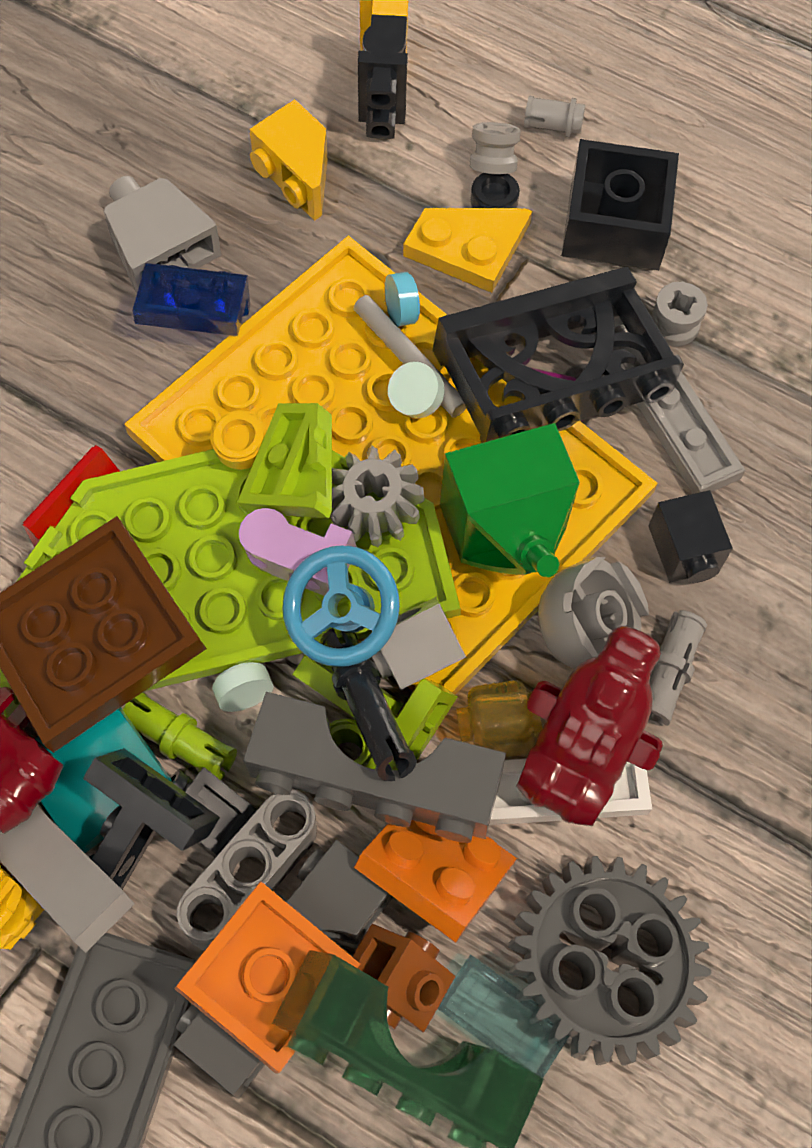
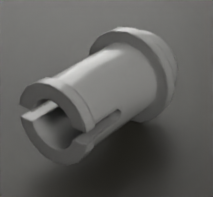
[524,96,585,138]

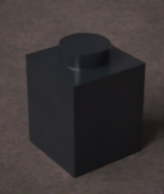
[648,490,733,583]

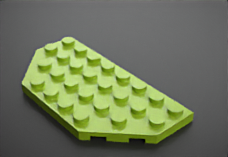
[0,449,461,718]

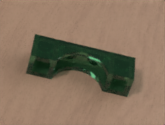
[272,950,544,1148]

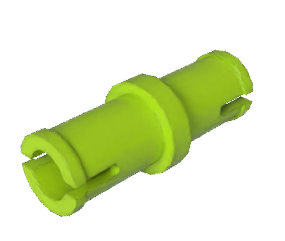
[123,692,237,780]

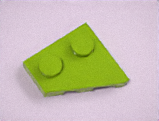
[237,403,332,519]

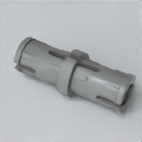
[648,610,707,726]

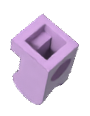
[239,508,357,596]

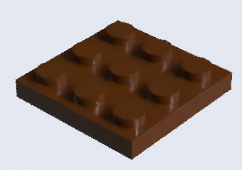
[0,516,207,753]

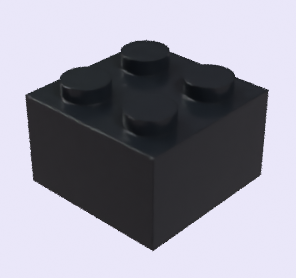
[561,139,679,271]

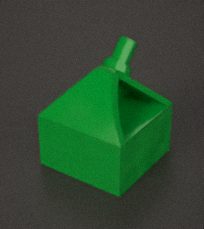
[440,423,580,577]

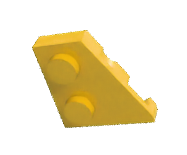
[403,208,533,293]

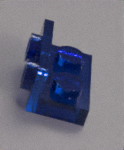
[132,263,250,336]

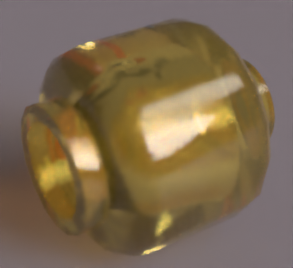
[457,680,542,757]

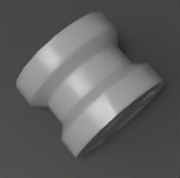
[470,122,521,174]
[651,282,708,347]

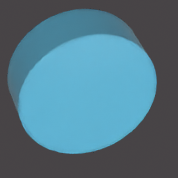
[385,272,420,327]

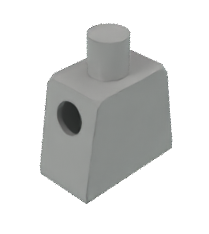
[103,176,221,299]

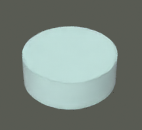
[388,362,444,418]
[212,662,274,712]

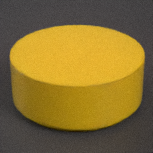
[211,410,267,470]

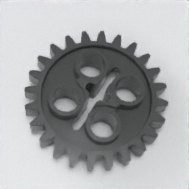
[508,856,712,1066]

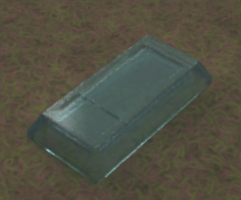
[438,954,570,1084]

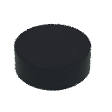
[470,173,520,208]

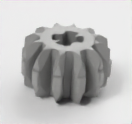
[330,445,424,548]

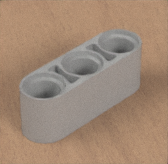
[176,790,318,950]

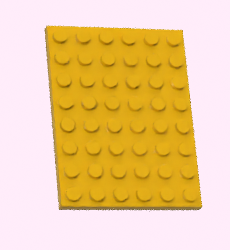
[124,236,658,695]

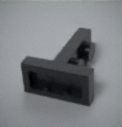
[83,748,220,890]

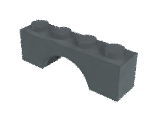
[243,691,506,843]
[173,840,393,1099]

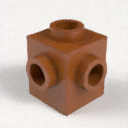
[346,924,456,1033]

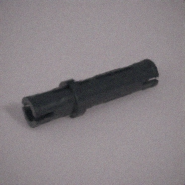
[320,628,417,781]

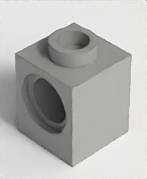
[372,597,466,689]

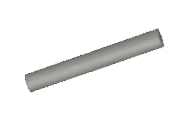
[353,295,466,418]

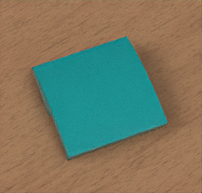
[35,708,172,853]

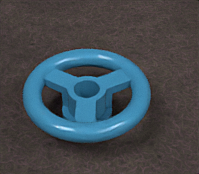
[283,545,400,667]

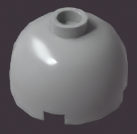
[538,557,649,669]

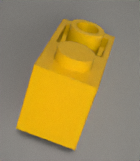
[249,99,328,221]

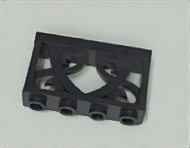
[432,266,684,443]

